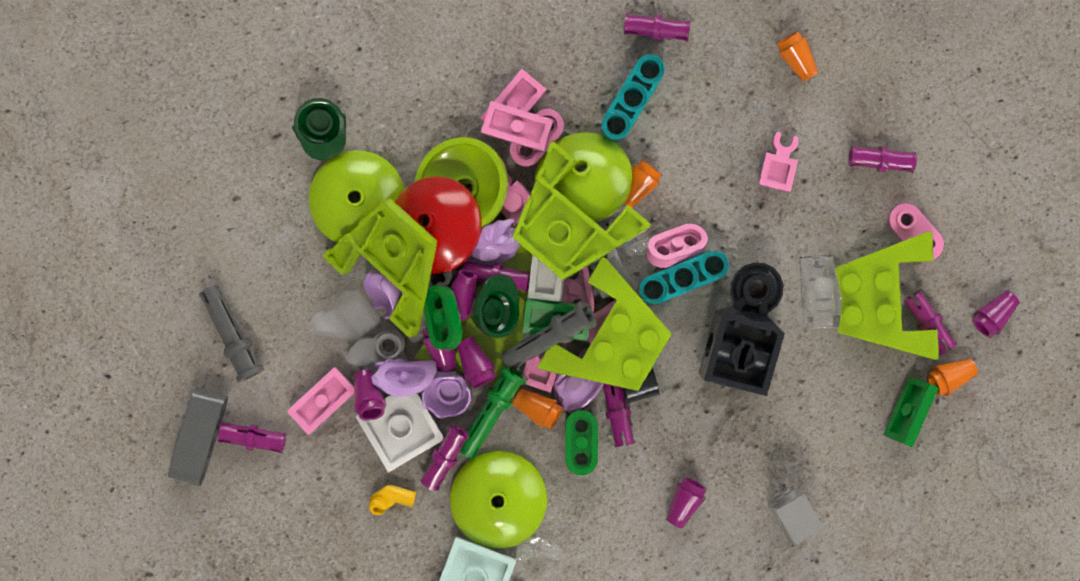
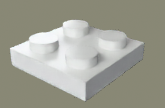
[355,393,445,473]

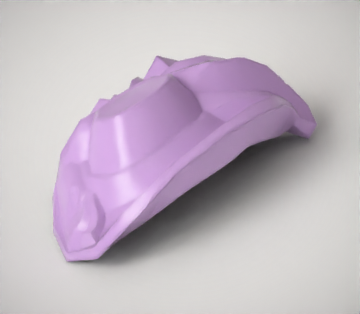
[467,219,521,266]
[553,348,604,412]
[371,358,436,397]

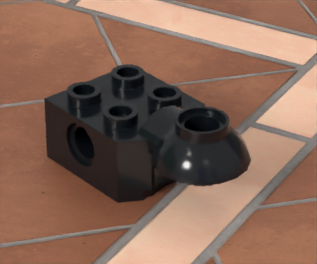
[698,262,785,396]

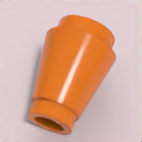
[776,31,819,82]
[624,159,663,208]
[927,358,978,397]
[513,388,563,430]

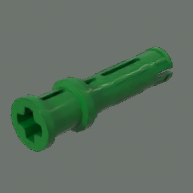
[459,364,528,459]

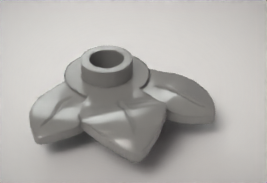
[346,329,410,374]

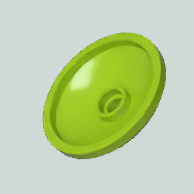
[535,133,632,223]
[414,137,508,228]
[308,150,405,243]
[450,451,547,549]

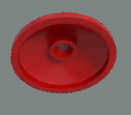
[395,176,482,275]

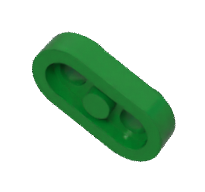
[423,285,462,350]
[565,410,598,476]

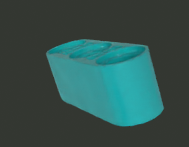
[601,54,665,142]
[637,250,729,305]

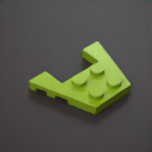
[513,141,652,280]
[322,199,437,338]
[834,231,939,360]
[538,257,672,391]

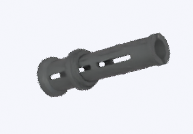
[199,285,265,383]
[502,301,597,370]

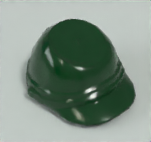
[292,98,346,160]
[470,275,520,338]

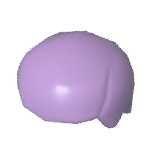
[363,268,403,319]
[421,370,472,418]

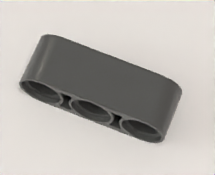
[168,387,228,486]

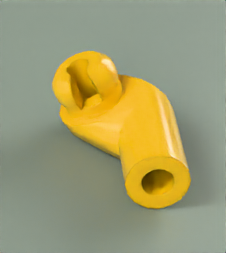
[368,485,417,515]

